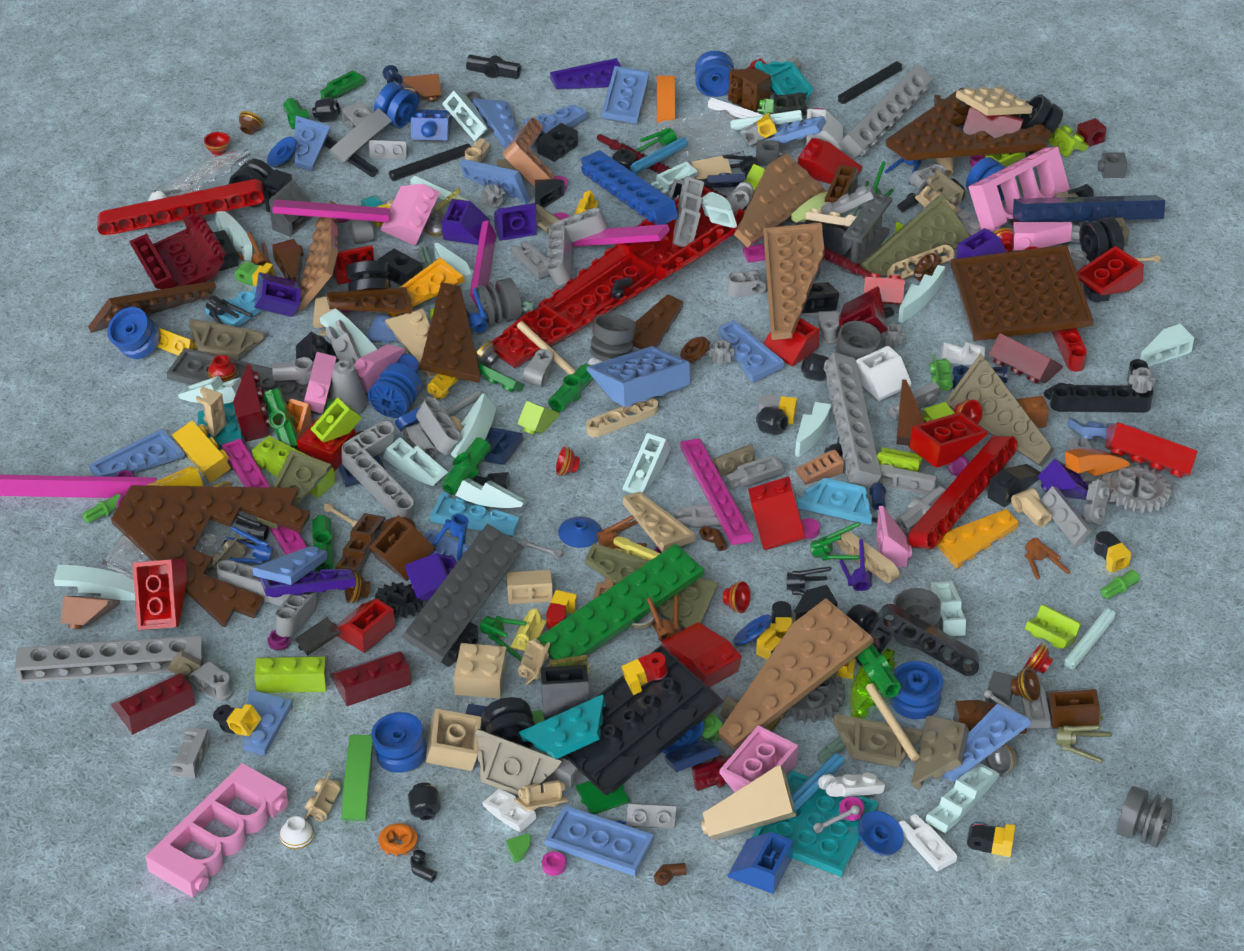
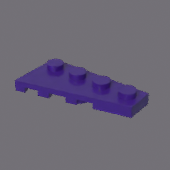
[550,58,621,89]
[259,569,355,598]

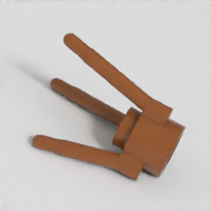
[237,232,271,266]
[596,515,647,549]
[1025,538,1070,580]
[647,595,680,642]

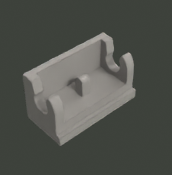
[170,728,210,779]

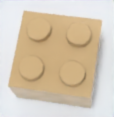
[454,643,507,699]
[426,708,481,771]

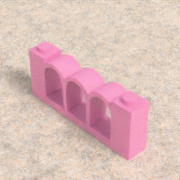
[968,146,1070,231]
[146,763,288,897]

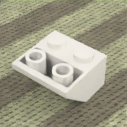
[806,109,843,150]
[856,346,912,401]

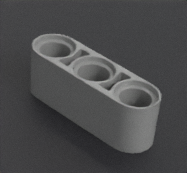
[416,397,461,455]

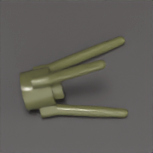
[1056,725,1112,763]

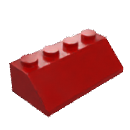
[1105,422,1198,478]

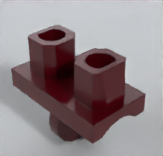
[692,755,732,791]

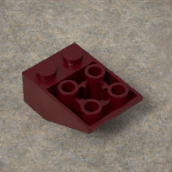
[839,286,888,334]
[233,364,272,442]

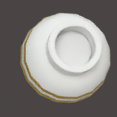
[279,816,314,849]

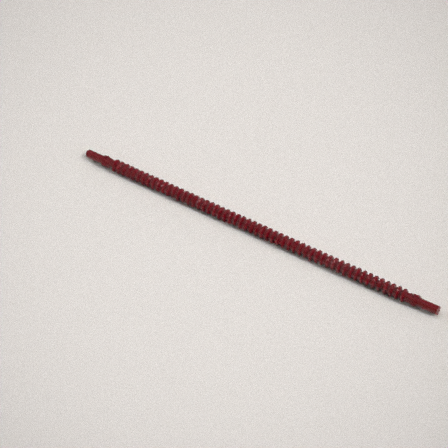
[597,134,873,278]

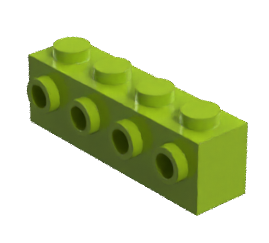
[252,436,335,498]

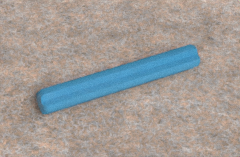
[630,137,689,174]
[791,753,844,811]

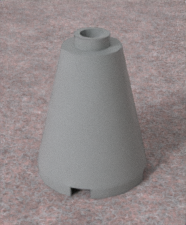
[327,360,368,414]

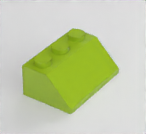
[254,655,328,693]

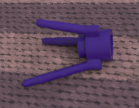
[839,539,872,591]

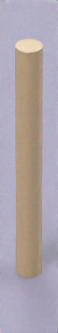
[517,321,576,375]
[866,683,920,762]

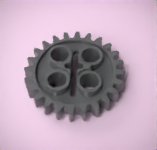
[785,672,845,723]

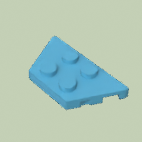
[797,478,872,525]

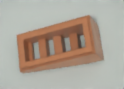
[796,450,844,485]

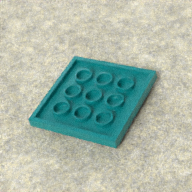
[752,770,879,877]

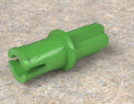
[82,493,121,523]
[1100,570,1140,599]

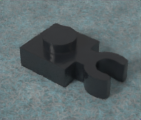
[1083,283,1110,302]
[473,472,510,489]

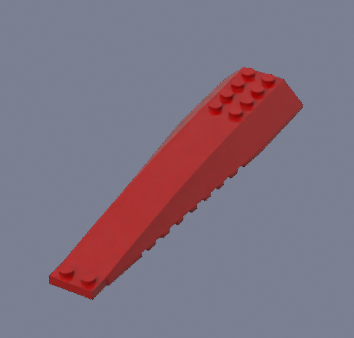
[492,186,745,369]

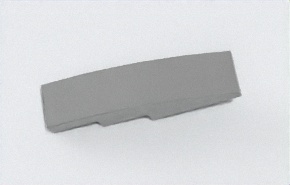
[329,108,392,164]
[673,176,704,248]

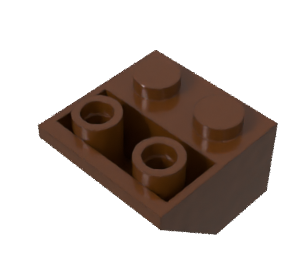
[728,69,771,113]
[369,515,436,581]
[1046,687,1100,729]

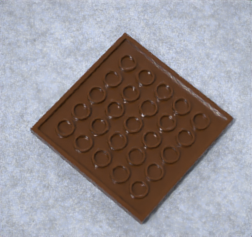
[951,245,1093,341]

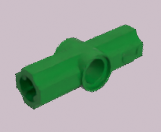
[283,97,310,129]
[548,363,594,413]
[263,388,298,450]
[441,437,491,495]
[312,515,334,573]
[857,644,902,698]

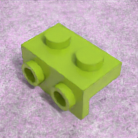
[1046,124,1089,157]
[877,447,923,472]
[1025,604,1081,649]

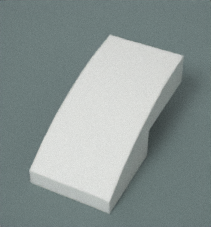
[941,342,985,365]
[483,789,537,833]

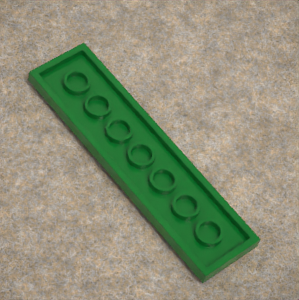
[536,543,705,666]

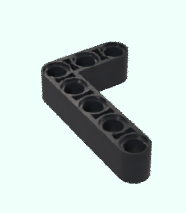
[1050,359,1153,413]
[856,604,979,676]

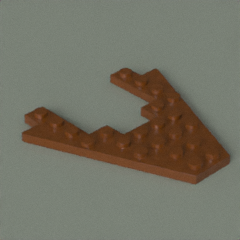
[886,87,1052,161]
[111,485,310,627]

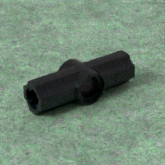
[466,54,521,79]

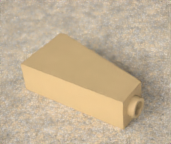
[701,766,797,840]

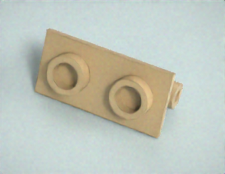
[518,639,551,685]
[304,772,341,822]
[514,780,568,811]

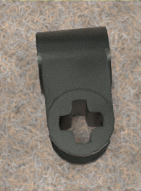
[773,93,808,116]

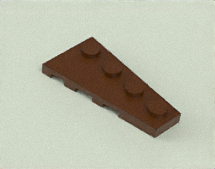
[327,287,412,314]
[632,294,683,349]

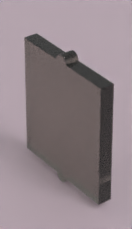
[295,617,341,656]

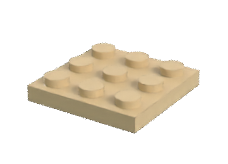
[956,86,1033,116]

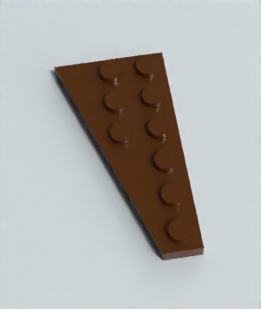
[88,281,217,333]
[419,282,480,383]

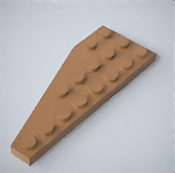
[734,153,826,248]
[298,200,338,311]
[763,223,825,340]
[718,598,873,751]

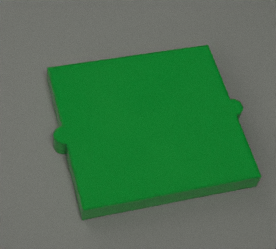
[575,781,630,815]

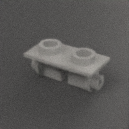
[369,140,408,159]
[1082,479,1111,527]
[626,803,676,828]

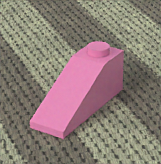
[1013,222,1072,250]
[354,344,405,393]
[304,352,337,413]

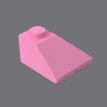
[876,506,912,567]

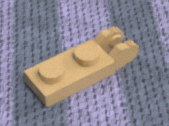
[805,209,857,227]

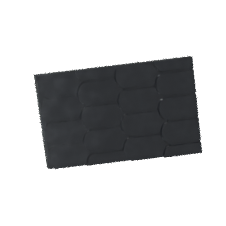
[565,645,724,796]

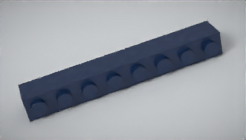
[1012,195,1165,222]

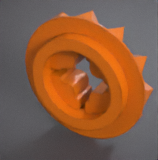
[378,823,418,857]

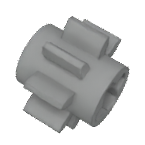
[481,184,505,208]
[881,324,906,348]
[709,340,734,365]
[1129,367,1156,393]

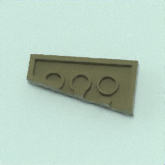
[257,450,331,529]

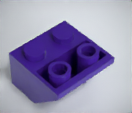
[442,199,490,245]
[956,228,1006,259]
[254,272,301,317]
[405,553,457,601]

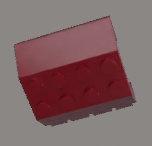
[129,213,226,289]

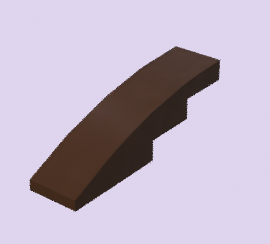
[335,513,385,574]

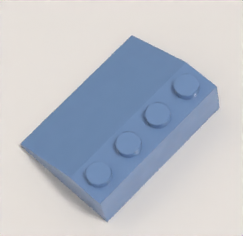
[587,346,690,407]

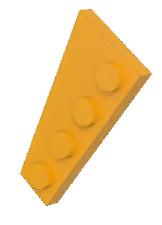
[386,257,465,317]
[936,509,1019,569]

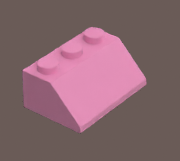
[381,184,440,246]
[720,725,798,793]

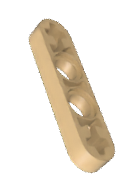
[887,245,954,280]
[586,398,658,437]
[836,531,899,583]

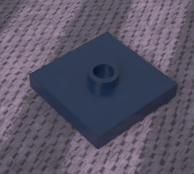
[704,173,745,188]
[664,738,721,773]

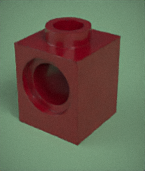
[1077,118,1107,147]

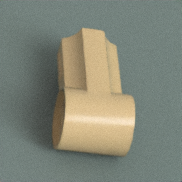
[465,138,490,163]
[1011,488,1052,528]

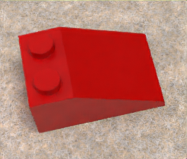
[798,138,862,184]
[1077,246,1144,295]
[909,412,988,468]
[748,476,806,550]
[132,559,187,630]
[661,622,742,687]

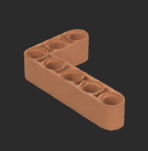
[503,118,555,187]

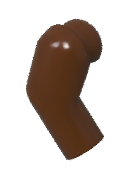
[699,526,727,551]
[654,863,686,886]

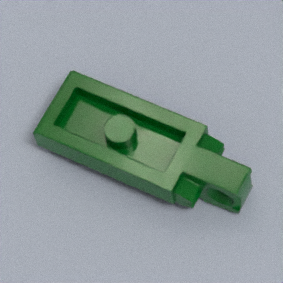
[320,70,366,99]
[477,362,525,393]

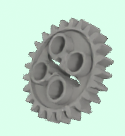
[1102,463,1171,513]

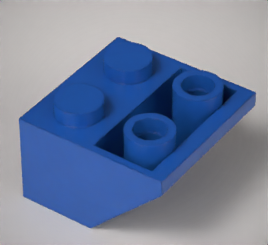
[728,832,794,894]

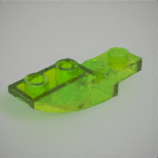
[849,648,896,719]

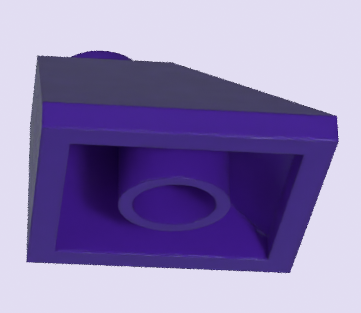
[494,203,537,241]
[1037,459,1088,500]

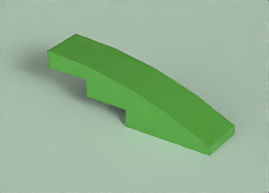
[341,734,373,821]

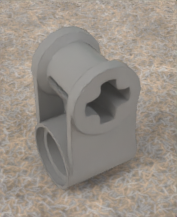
[909,164,946,193]
[726,182,754,213]
[349,219,374,244]
[727,270,766,298]
[818,311,839,345]
[523,349,553,387]
[189,661,232,702]

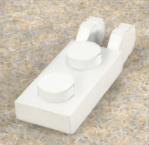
[817,772,885,797]
[898,814,957,872]

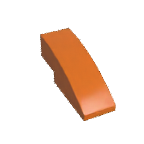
[657,76,675,124]
[1065,448,1129,476]

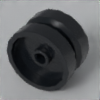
[1018,94,1063,135]
[229,158,274,208]
[1079,216,1124,262]
[346,261,391,291]
[481,697,535,748]

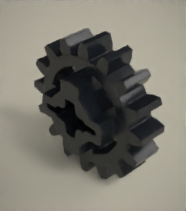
[375,582,424,618]

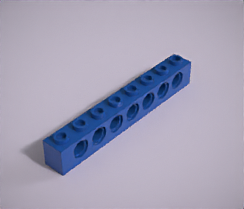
[581,150,678,225]

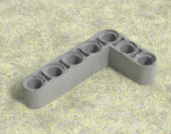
[547,208,608,285]
[342,421,414,519]
[217,560,317,637]

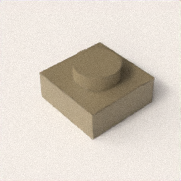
[168,650,201,680]

